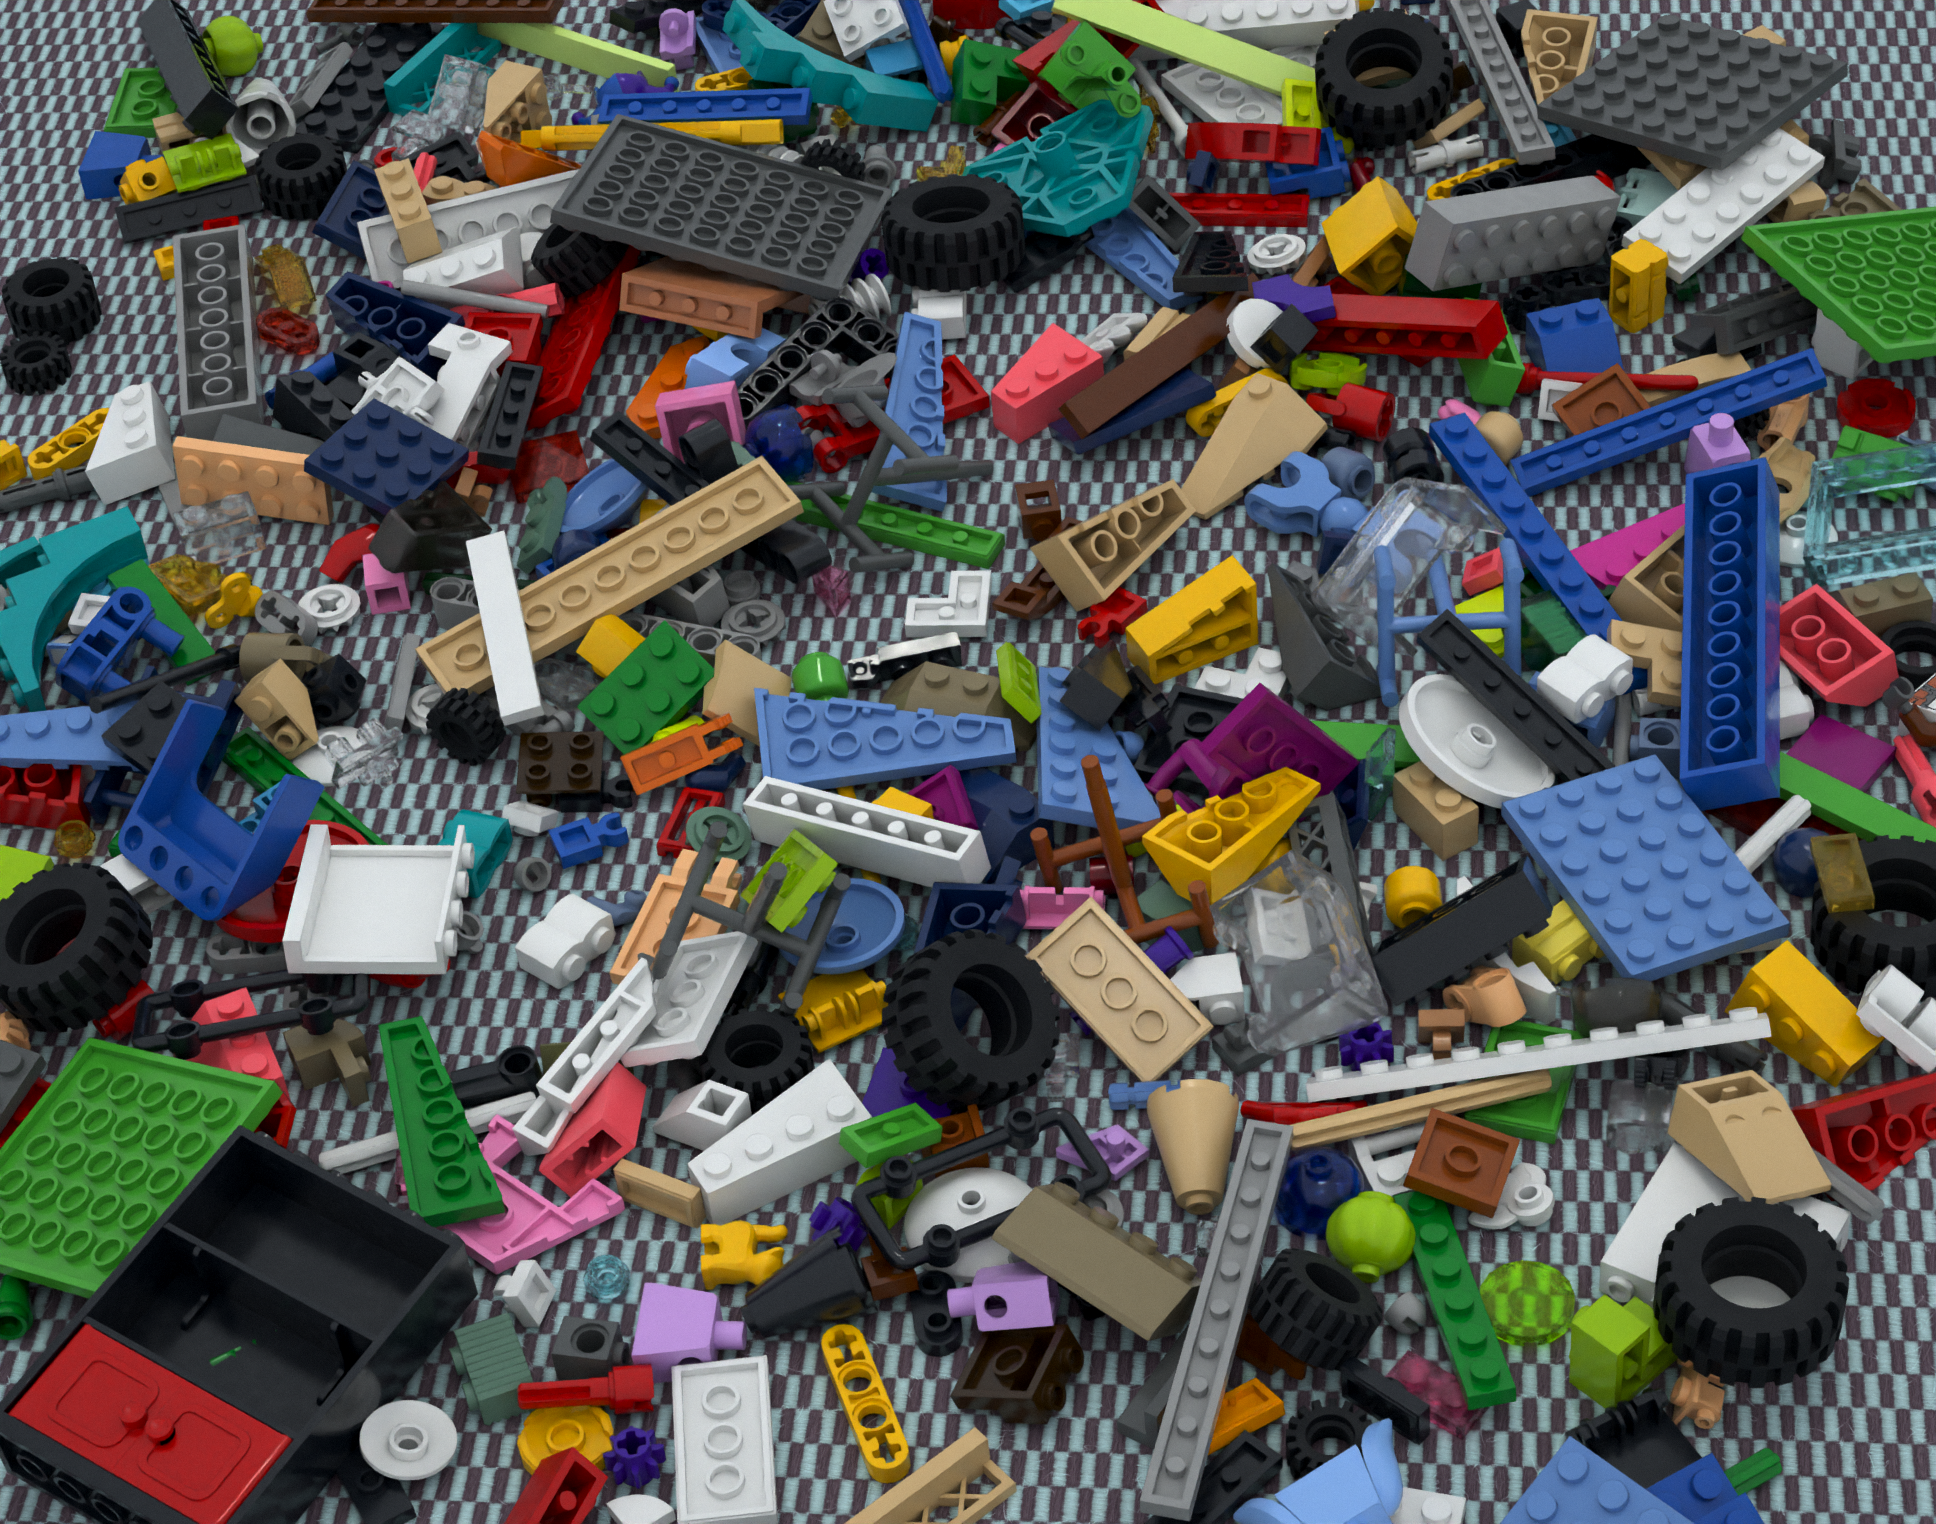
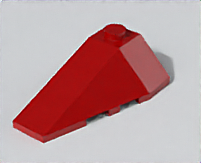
[1790,1071,1936,1201]

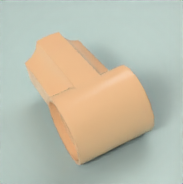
[1757,393,1810,451]

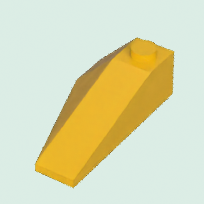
[1142,767,1321,911]

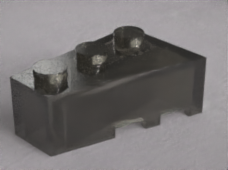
[368,480,492,573]

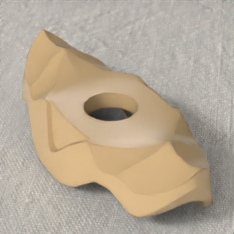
[1759,437,1818,525]

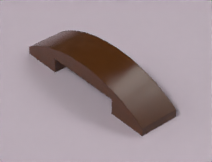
[992,516,1083,620]

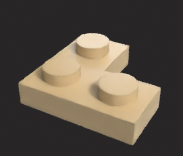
[1607,619,1682,708]

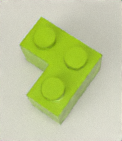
[1569,1294,1678,1409]

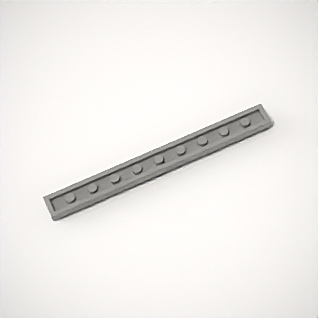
[1445,0,1555,165]
[1140,1119,1294,1521]

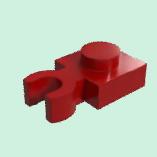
[1077,586,1148,648]

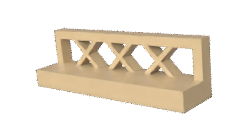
[844,1427,1017,1524]

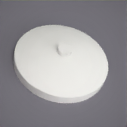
[1399,674,1555,809]

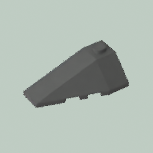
[1267,563,1381,711]

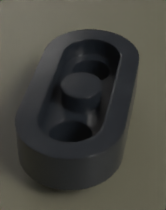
[909,1270,963,1357]

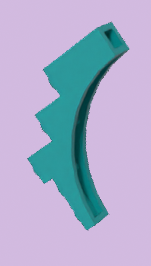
[722,0,939,132]
[0,506,148,712]

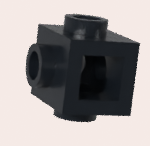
[303,653,367,727]

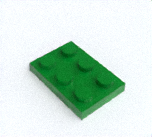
[577,620,714,754]

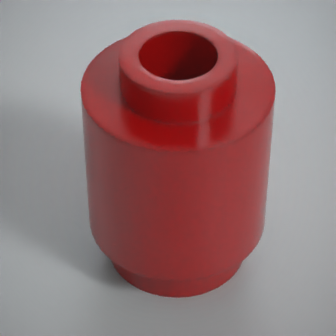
[92,979,154,1041]

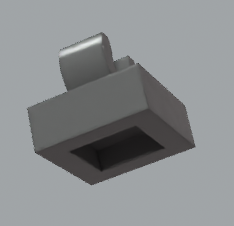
[1212,1014,1275,1077]

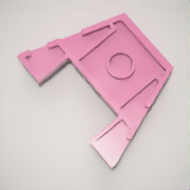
[435,1114,625,1275]

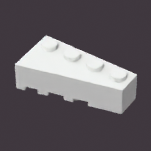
[687,1058,872,1225]

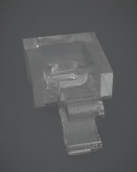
[1042,1033,1081,1102]

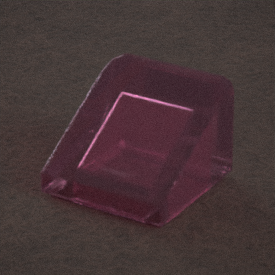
[812,566,851,617]

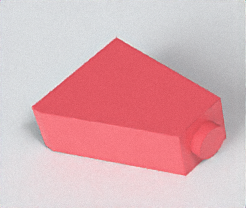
[539,1062,647,1197]

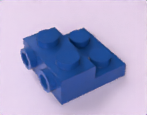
[1265,127,1351,199]
[1646,1453,1764,1524]

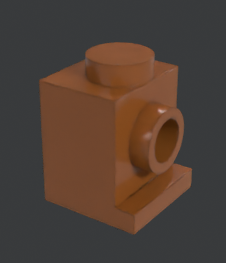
[919,1104,990,1178]

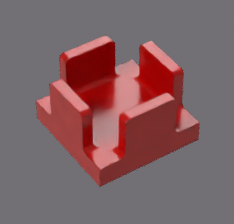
[464,312,543,378]

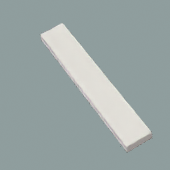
[466,530,544,726]

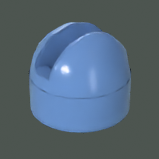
[1115,731,1145,764]

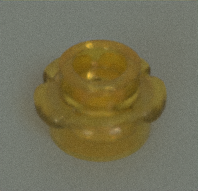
[54,820,96,858]

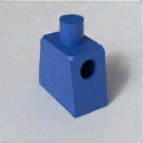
[78,131,167,199]

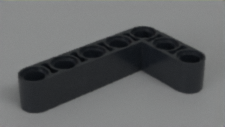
[737,297,899,440]
[678,418,832,585]

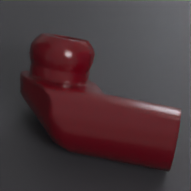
[1349,157,1375,193]

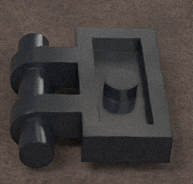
[399,131,491,183]

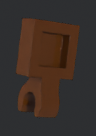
[860,1234,919,1302]
[1235,1308,1318,1380]

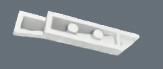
[512,957,657,1156]

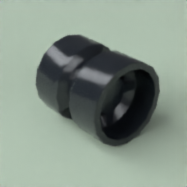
[1383,427,1444,502]

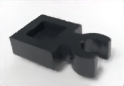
[559,771,635,813]

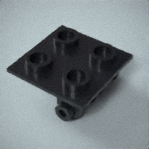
[1565,1387,1702,1489]

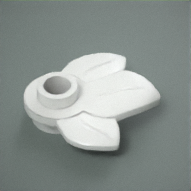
[1468,1162,1555,1229]

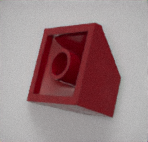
[991,79,1077,146]

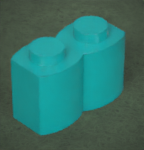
[437,809,513,898]

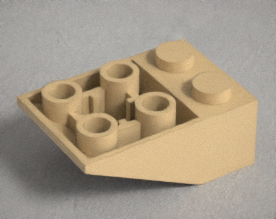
[483,60,552,185]
[1667,1070,1832,1204]

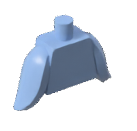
[1233,1418,1403,1524]

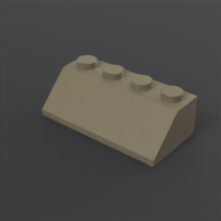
[991,1182,1202,1341]

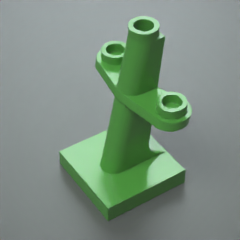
[1037,21,1141,118]

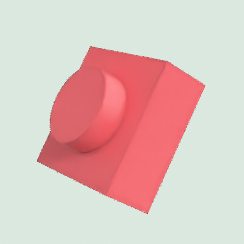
[1462,547,1503,596]

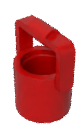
[1306,382,1395,442]

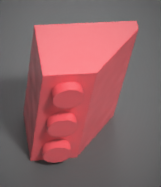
[1780,583,1899,707]
[174,987,291,1101]

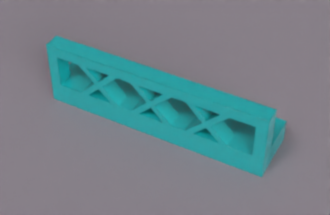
[383,23,502,122]

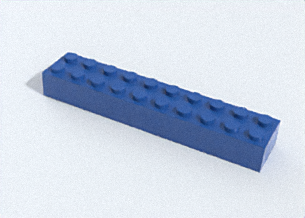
[1679,457,1780,811]

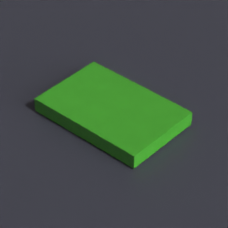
[104,67,178,138]
[1464,1020,1584,1144]

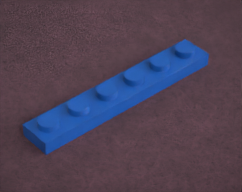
[598,88,813,125]

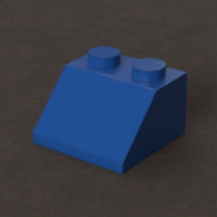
[1525,298,1624,373]

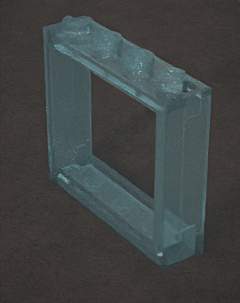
[1803,442,1936,587]

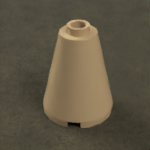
[1146,1079,1239,1215]

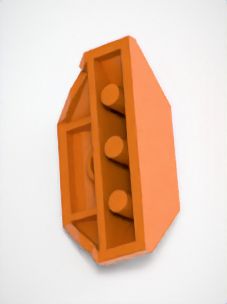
[475,130,582,188]

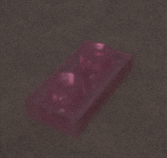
[1385,1350,1490,1440]

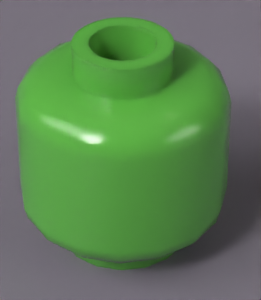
[791,652,849,701]

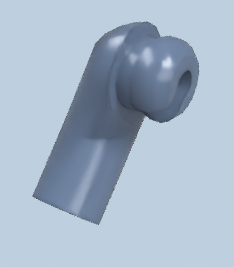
[586,890,647,927]

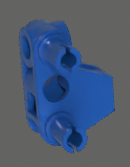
[55,586,185,705]

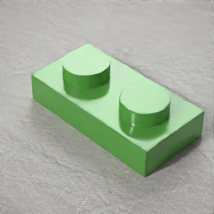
[839,1102,943,1168]

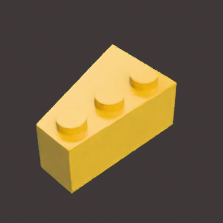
[1724,940,1885,1088]

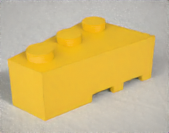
[1125,555,1258,685]

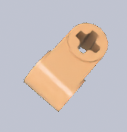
[1443,965,1527,1027]

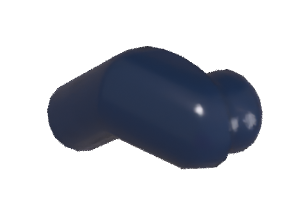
[684,752,746,792]

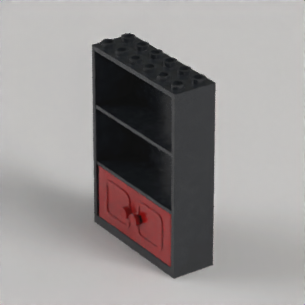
[0,1125,478,1524]

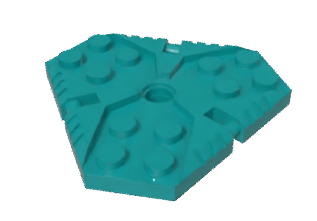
[962,99,1154,237]

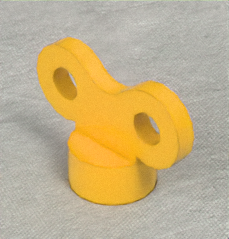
[204,572,263,629]

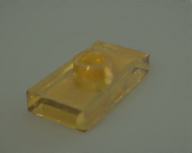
[1810,833,1875,913]

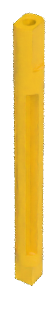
[520,119,784,151]

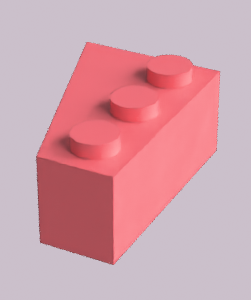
[991,323,1104,444]

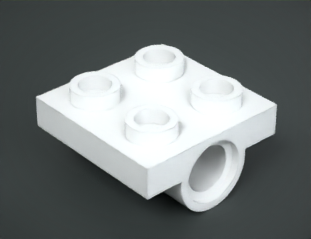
[824,0,909,62]
[1856,964,1936,1073]

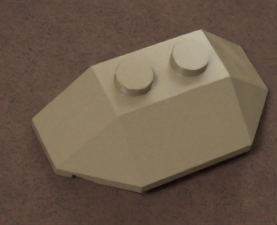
[880,662,1037,752]

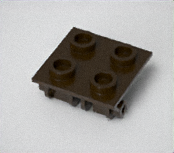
[516,731,604,808]

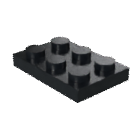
[1134,684,1243,797]

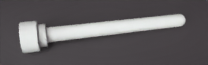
[1129,57,1188,157]

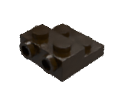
[950,1324,1084,1425]

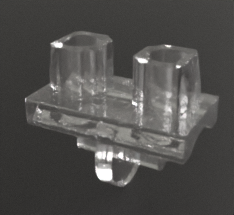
[325,718,404,790]

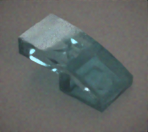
[1364,727,1396,821]

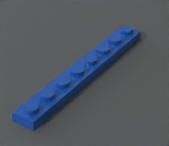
[1511,348,1828,497]

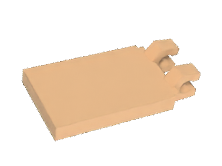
[610,849,742,985]

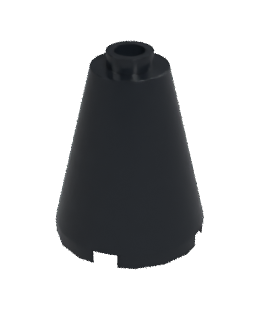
[740,1225,878,1338]

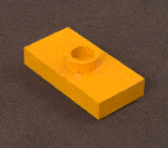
[1208,1377,1285,1455]

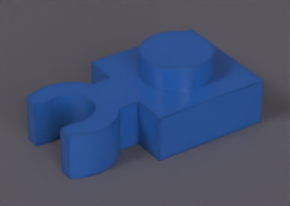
[548,812,629,869]

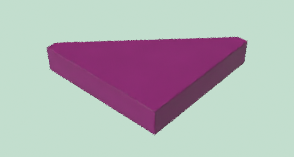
[907,765,978,830]

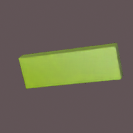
[996,641,1042,724]

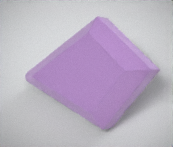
[1056,1124,1149,1181]

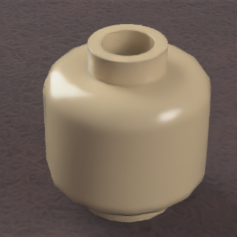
[1474,411,1523,466]

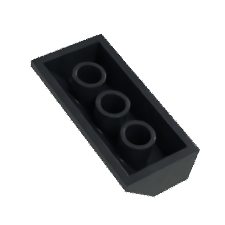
[1368,855,1553,1006]

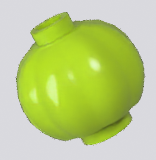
[202,16,263,77]
[1326,1191,1416,1283]

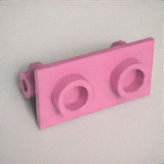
[1020,885,1106,929]

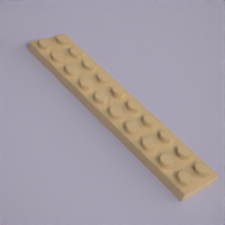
[415,456,804,695]

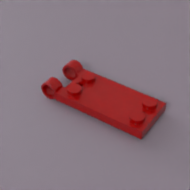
[788,354,990,473]

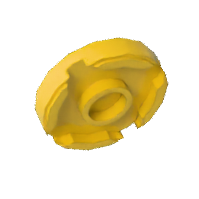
[517,1405,615,1475]

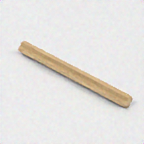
[1290,1069,1552,1152]

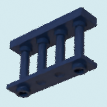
[83,665,244,824]

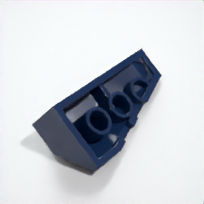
[919,767,1055,884]

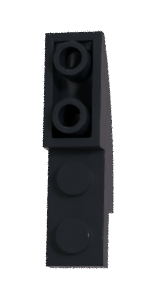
[609,0,707,39]

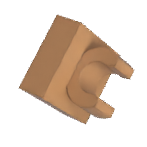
[447,467,493,523]
[1418,1009,1465,1060]

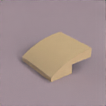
[702,639,791,747]

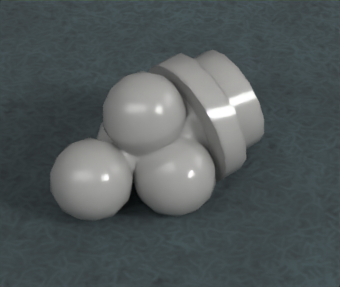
[862,145,897,188]

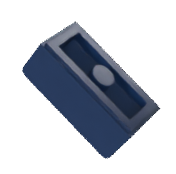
[1333,757,1371,851]

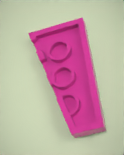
[1570,503,1685,590]

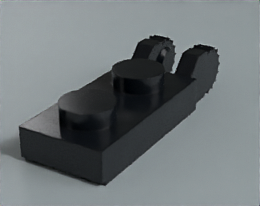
[1634,1048,1690,1090]

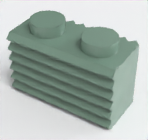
[449,1312,536,1426]

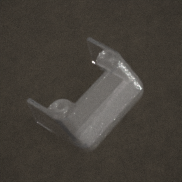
[1311,477,1508,657]

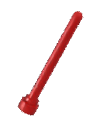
[1515,363,1699,394]

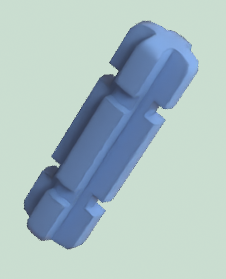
[1108,1079,1187,1110]

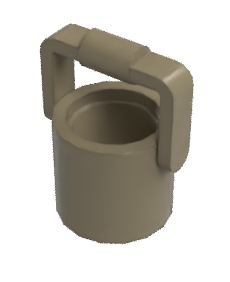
[239,633,333,683]

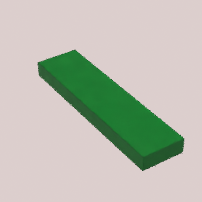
[107,559,218,686]

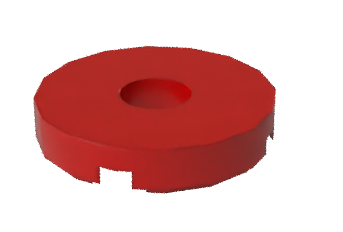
[1836,378,1916,438]

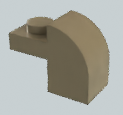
[282,1019,372,1107]

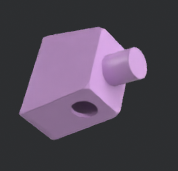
[1684,413,1751,474]
[947,1261,1061,1332]
[632,1283,747,1383]

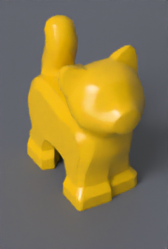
[701,1220,788,1290]

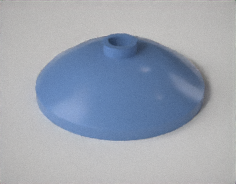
[560,459,649,535]
[778,878,906,975]

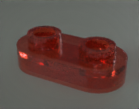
[256,307,321,356]

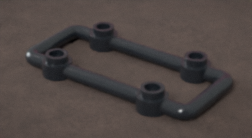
[131,969,371,1060]
[851,1107,1112,1270]

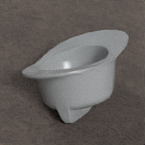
[822,352,897,428]

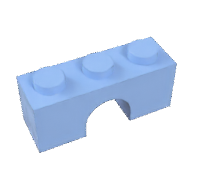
[684,328,787,389]

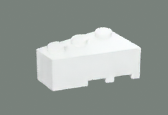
[85,381,175,506]

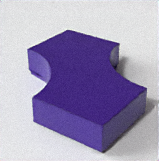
[1252,274,1337,323]

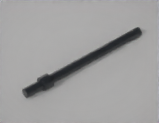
[89,644,241,714]

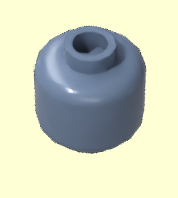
[1321,447,1375,500]

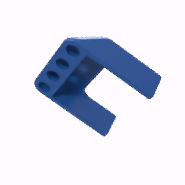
[118,699,324,922]

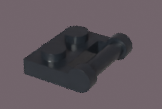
[995,11,1065,50]

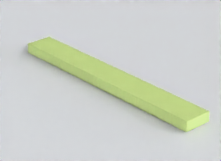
[1051,0,1315,97]
[477,23,679,92]

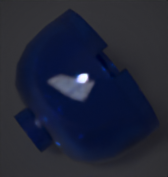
[742,404,814,483]
[1274,1146,1366,1240]

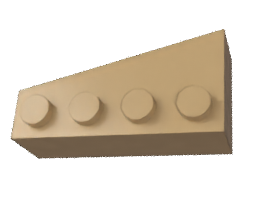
[1030,479,1196,612]

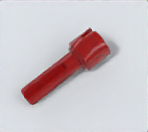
[517,1364,654,1415]

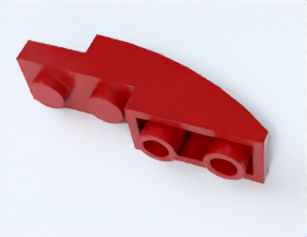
[1185,122,1322,166]

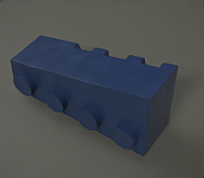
[325,271,465,382]
[914,882,1026,1032]

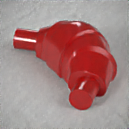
[1240,1100,1368,1125]

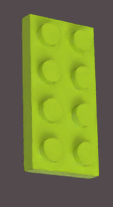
[740,828,838,933]

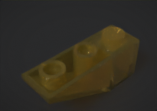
[254,244,317,311]

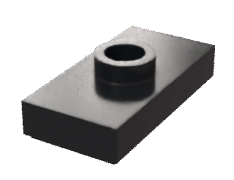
[1341,1356,1430,1445]
[335,1447,417,1524]

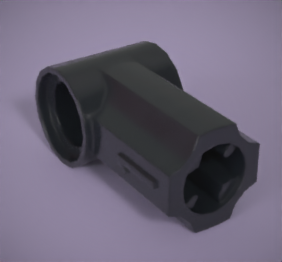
[450,1045,543,1108]

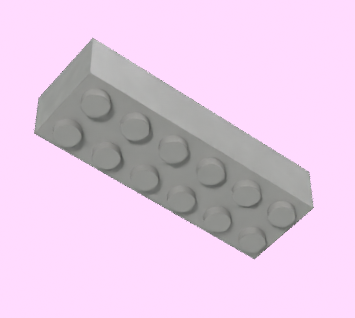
[1405,175,1621,291]

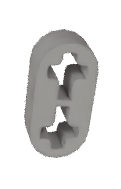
[255,591,318,646]

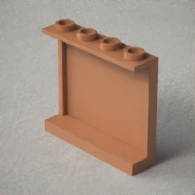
[619,256,811,339]

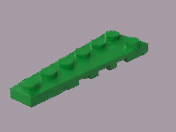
[378,1016,505,1227]

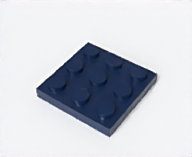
[304,398,469,524]

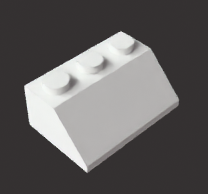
[403,227,524,310]

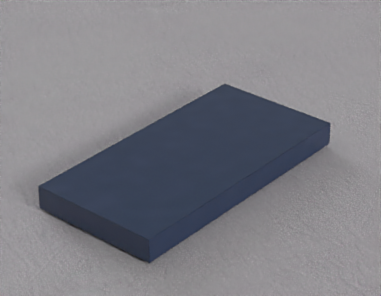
[1048,367,1216,455]

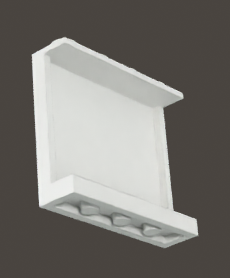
[282,824,475,974]
[1599,1143,1851,1308]

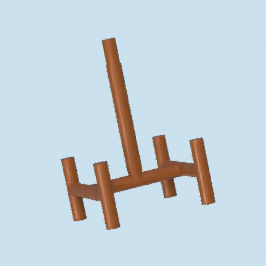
[1030,755,1219,948]

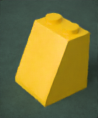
[1321,176,1418,296]

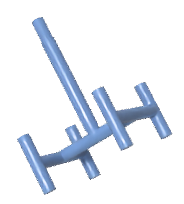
[1373,538,1524,707]

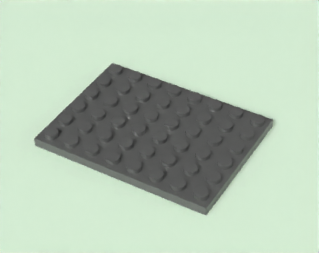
[550,114,893,302]

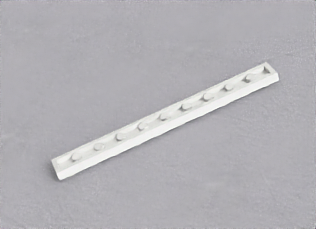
[1306,1007,1772,1102]

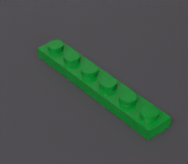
[1393,1191,1516,1411]

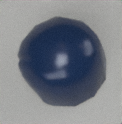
[1773,827,1839,898]

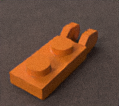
[620,713,743,795]

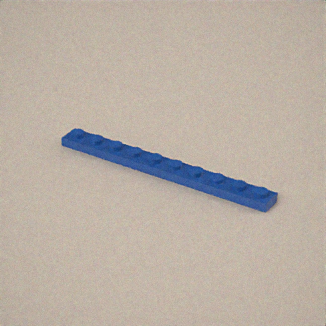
[1429,413,1647,695]

